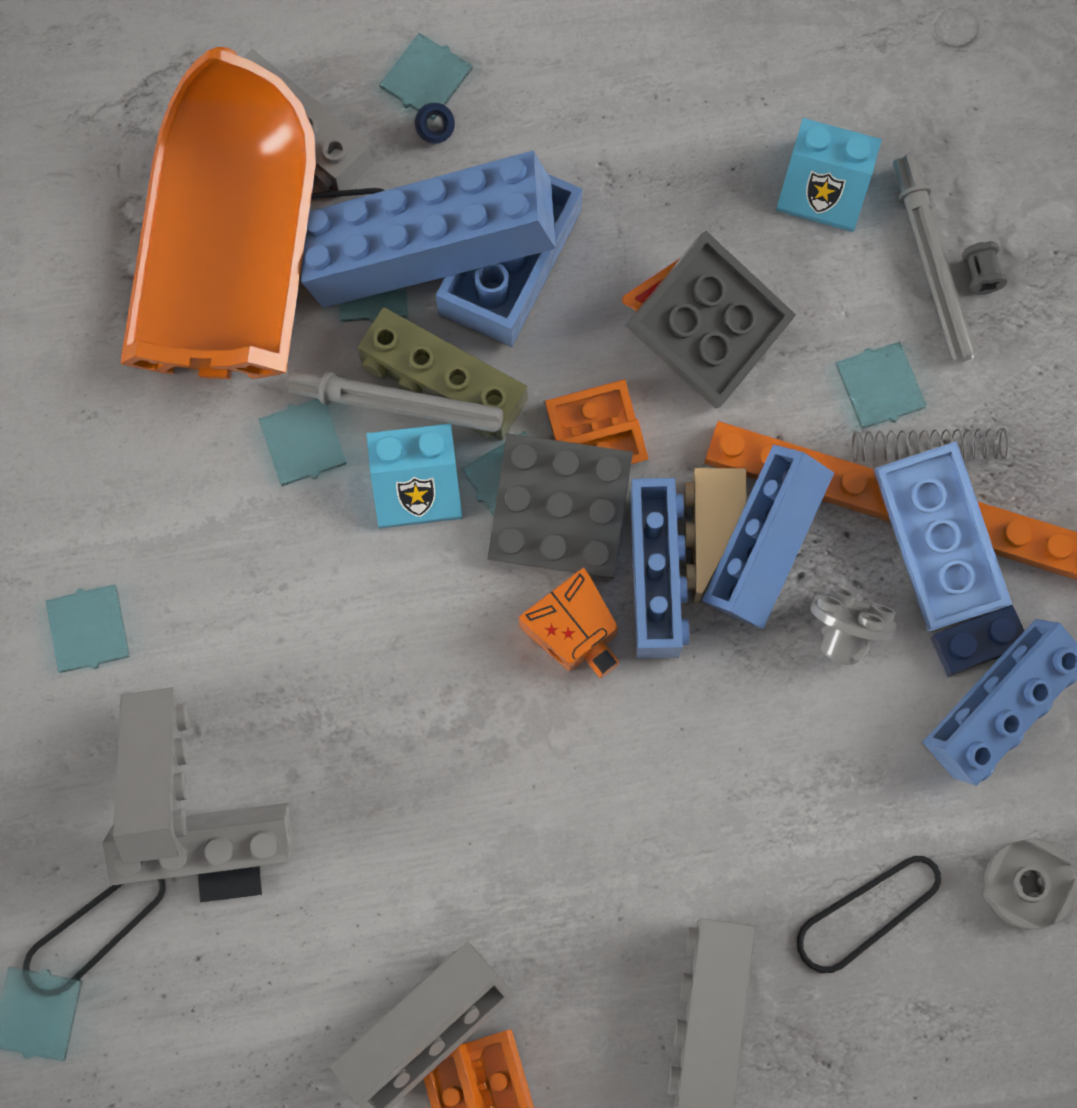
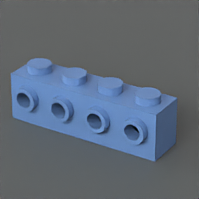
[702,445,834,629]
[630,478,689,659]
[922,619,1077,786]

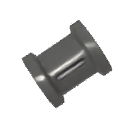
[962,241,1007,295]

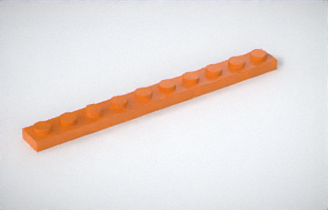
[704,421,1077,580]

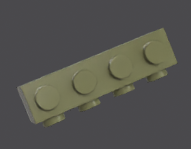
[357,307,528,441]

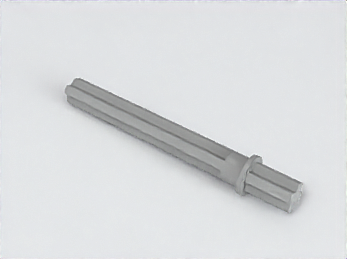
[893,154,976,363]
[287,370,503,432]

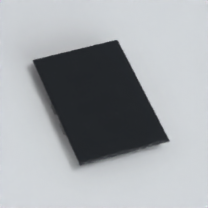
[198,866,262,903]

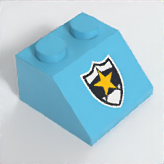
[776,118,882,232]
[366,423,463,529]

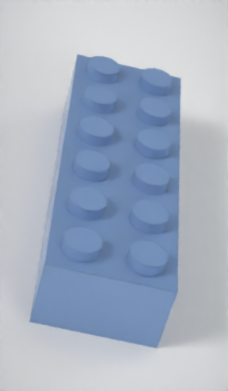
[301,150,556,308]

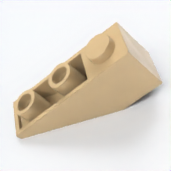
[684,468,747,603]

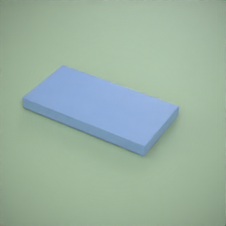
[873,441,1012,631]

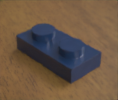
[931,604,1025,677]

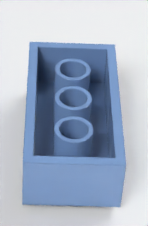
[435,174,583,347]

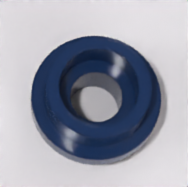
[414,102,455,144]

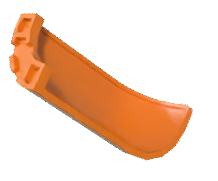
[120,47,316,380]

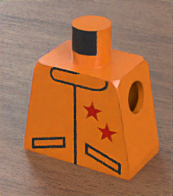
[519,567,620,678]

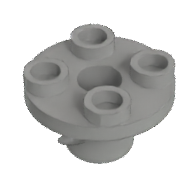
[810,587,897,665]

